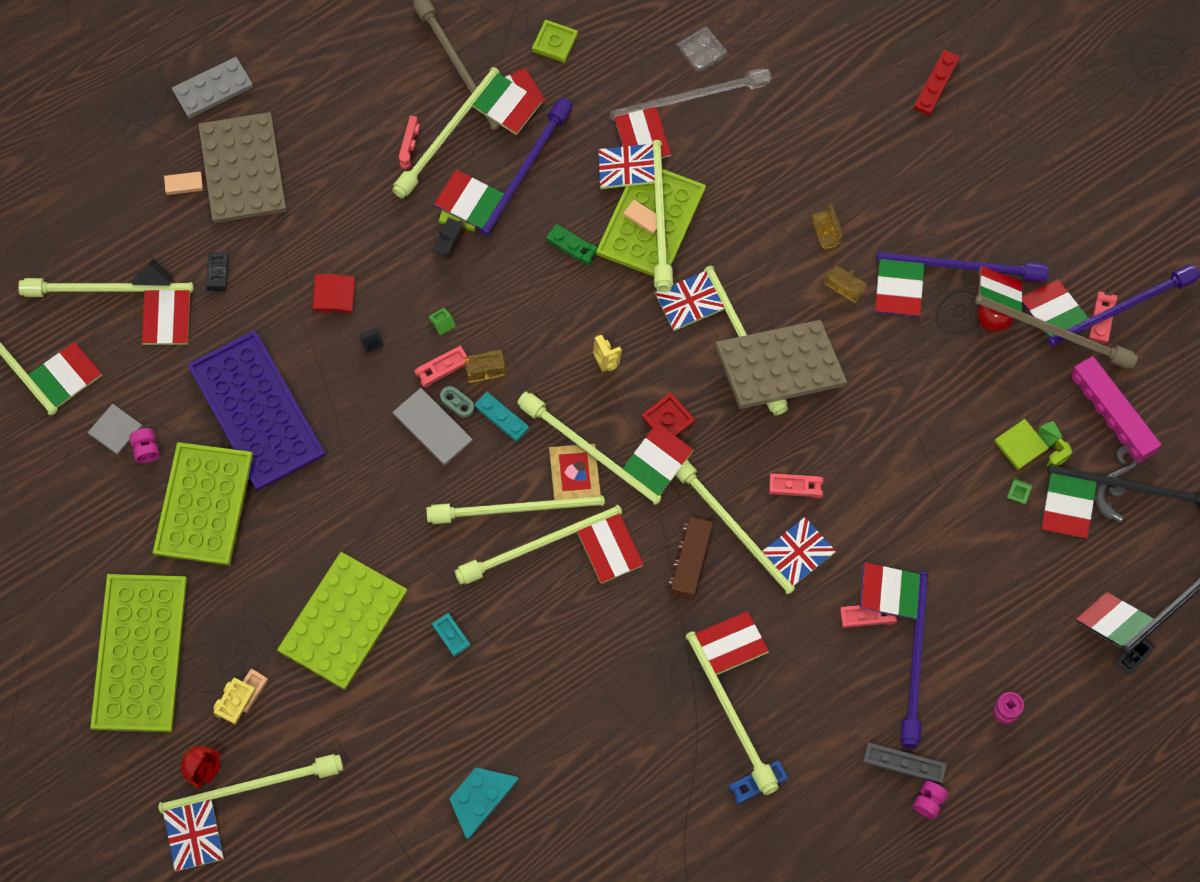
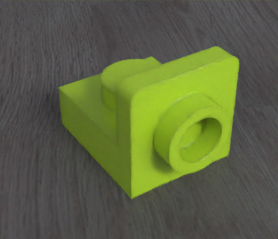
[1047,438,1073,467]

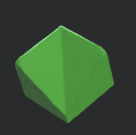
[1037,421,1062,448]

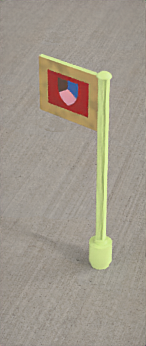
[426,444,605,524]

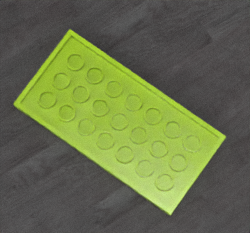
[90,574,187,732]

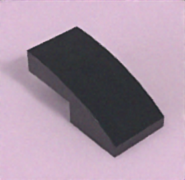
[206,252,228,291]

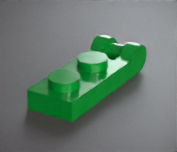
[546,224,598,265]

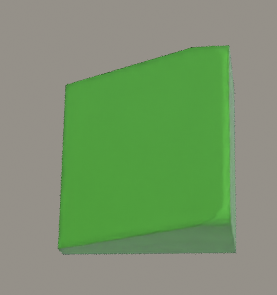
[429,308,456,335]
[1007,478,1032,504]

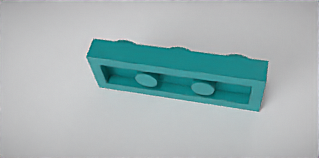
[474,392,529,443]

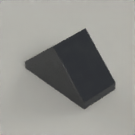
[132,258,173,286]
[1116,639,1156,675]

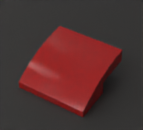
[312,274,355,314]

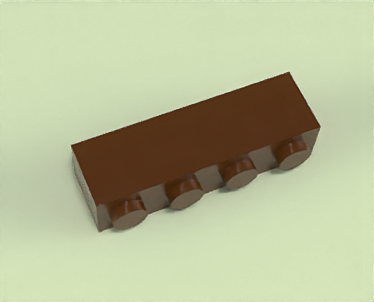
[668,517,713,600]

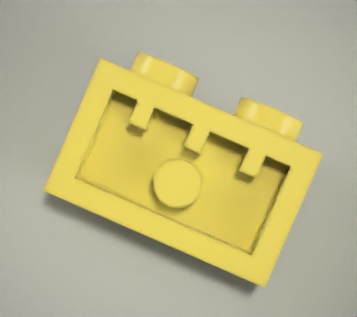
[593,335,622,372]
[213,678,256,725]

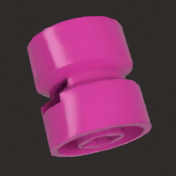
[129,428,160,463]
[993,692,1024,724]
[912,781,949,819]

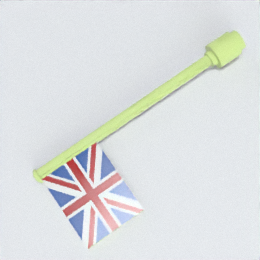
[599,140,673,292]
[655,266,788,415]
[676,460,836,594]
[158,754,343,872]

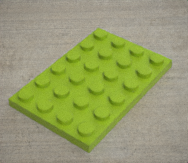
[596,169,706,277]
[153,442,254,566]
[277,552,408,690]

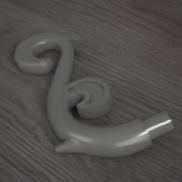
[1094,445,1138,523]

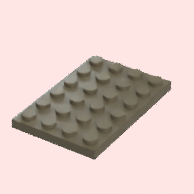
[199,112,287,224]
[715,320,847,409]

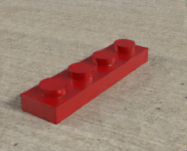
[913,50,960,116]

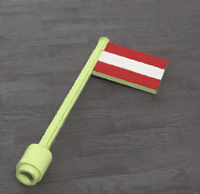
[19,278,194,345]
[454,505,644,585]
[685,611,779,795]

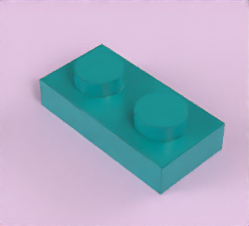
[432,613,470,657]

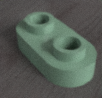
[440,386,474,418]

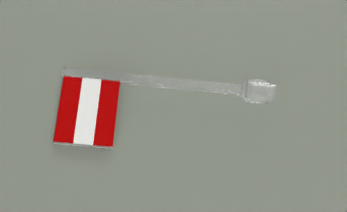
[610,68,772,159]

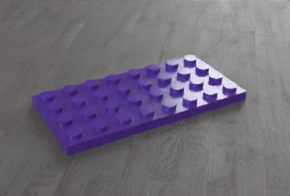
[187,330,326,491]

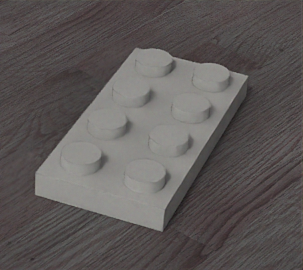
[172,57,253,119]

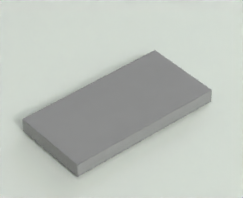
[393,388,473,466]

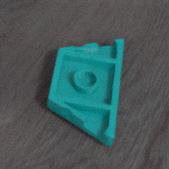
[449,768,519,840]

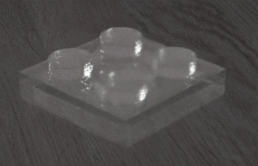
[677,26,727,73]

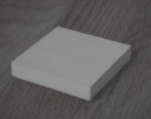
[88,404,143,456]

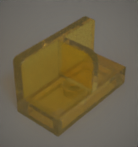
[812,204,843,249]
[824,266,867,303]
[464,350,506,383]

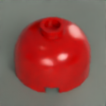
[977,304,1014,332]
[181,746,221,788]

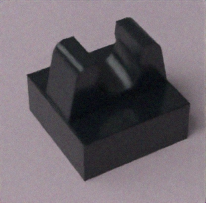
[359,328,384,353]

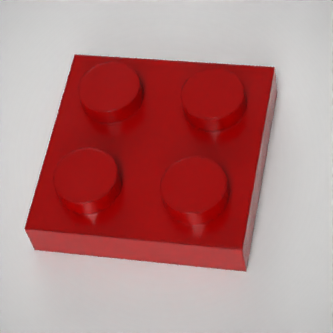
[641,393,695,437]

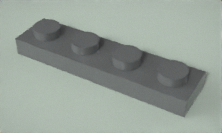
[863,742,947,785]

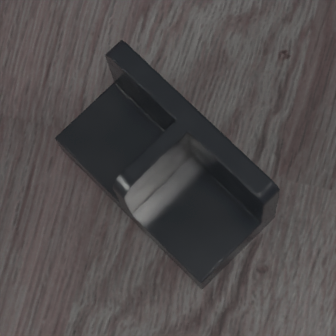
[432,217,466,259]

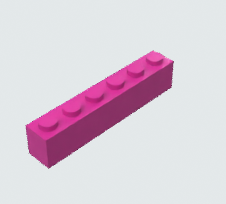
[1071,356,1161,463]

